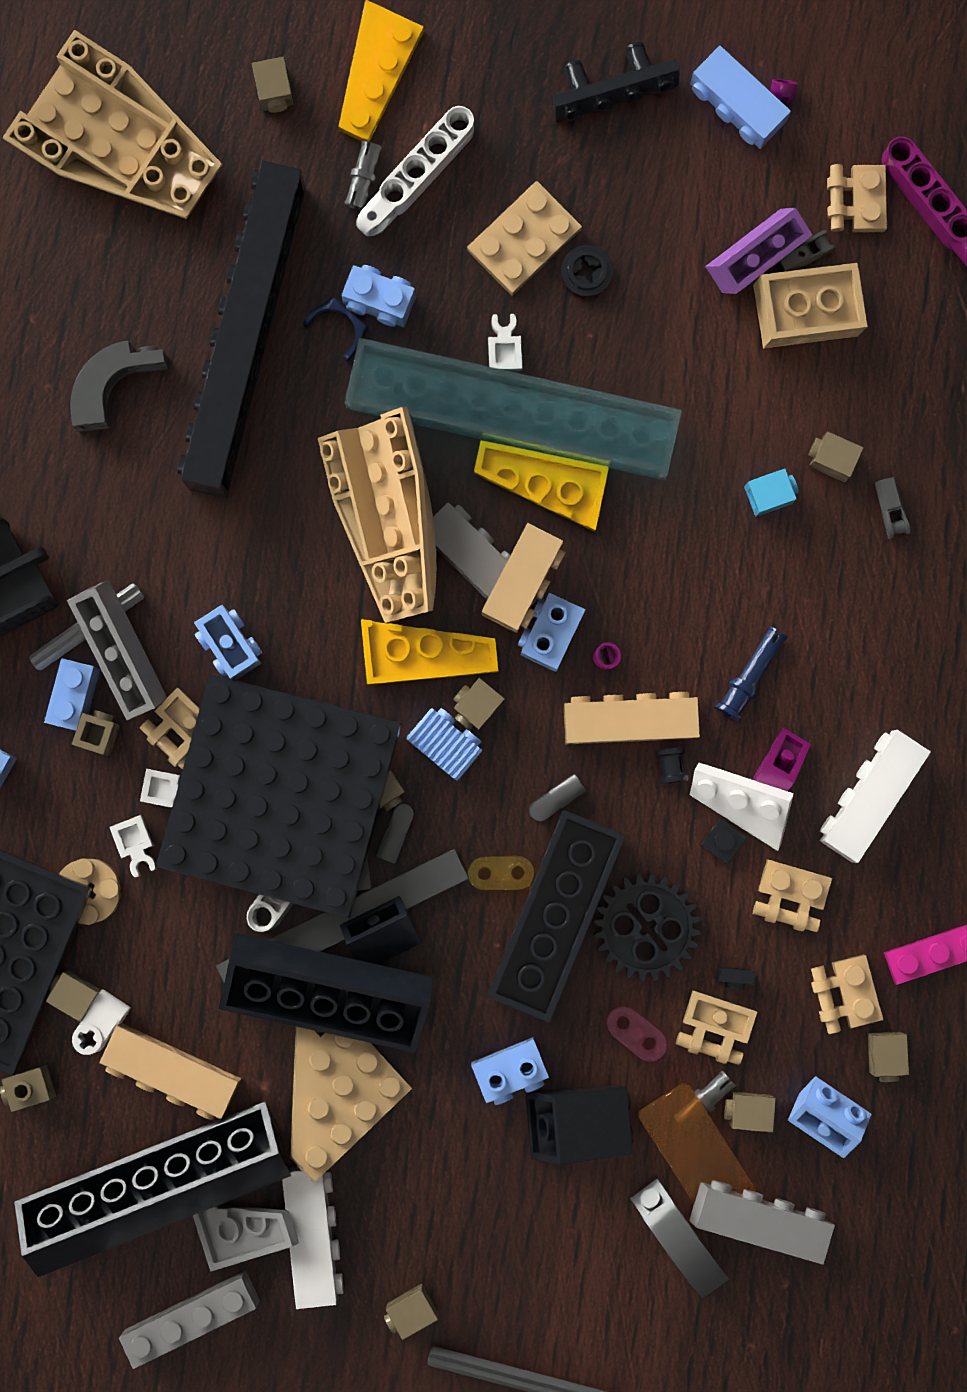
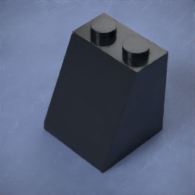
[525,1084,634,1165]

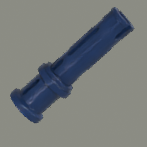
[714,626,787,723]

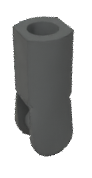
[776,230,836,272]
[874,477,910,539]
[529,774,586,821]
[375,804,414,864]

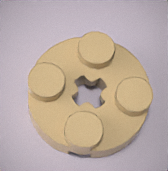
[59,858,121,925]

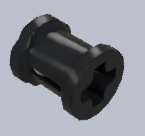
[656,747,689,784]

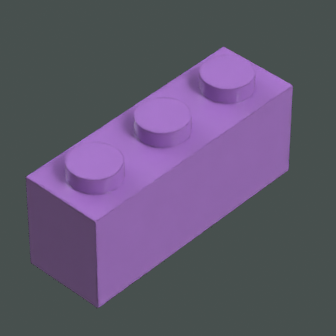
[705,208,812,294]

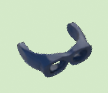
[303,297,368,362]

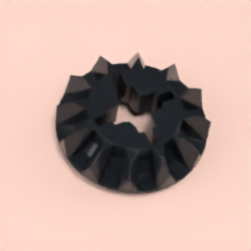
[561,245,613,297]

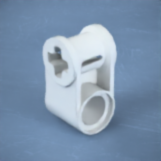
[72,989,131,1055]

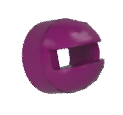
[771,79,798,104]
[593,642,621,670]

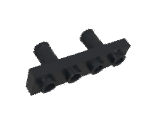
[552,42,680,123]

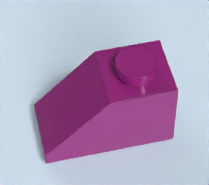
[752,728,811,791]

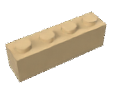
[564,692,700,745]
[99,1023,242,1121]

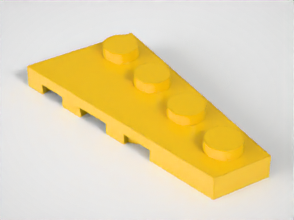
[338,0,424,142]
[474,440,609,532]
[361,619,498,685]

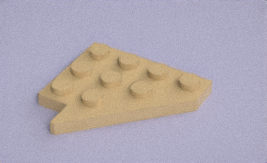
[290,1027,412,1183]

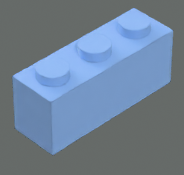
[690,45,791,149]

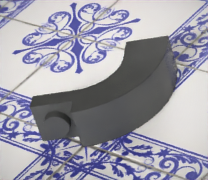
[70,340,169,432]
[630,1179,729,1299]

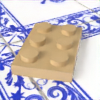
[467,181,582,296]

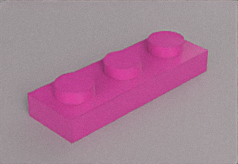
[884,925,967,985]

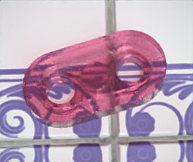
[607,1006,667,1062]

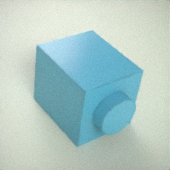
[744,469,798,517]

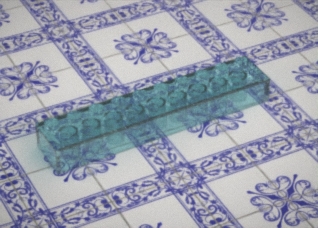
[345,338,682,481]

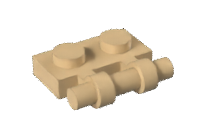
[827,164,887,232]
[140,688,200,770]
[753,860,832,932]
[811,954,883,1034]
[676,990,757,1065]

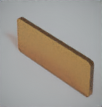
[638,1083,758,1203]

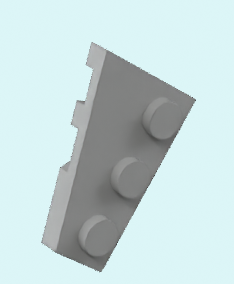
[193,1205,299,1272]

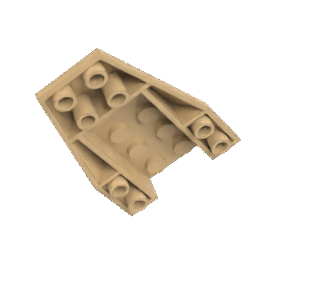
[2,30,222,219]
[318,406,437,623]

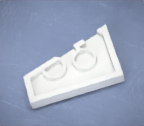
[690,763,794,851]

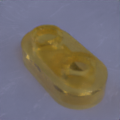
[468,856,534,890]

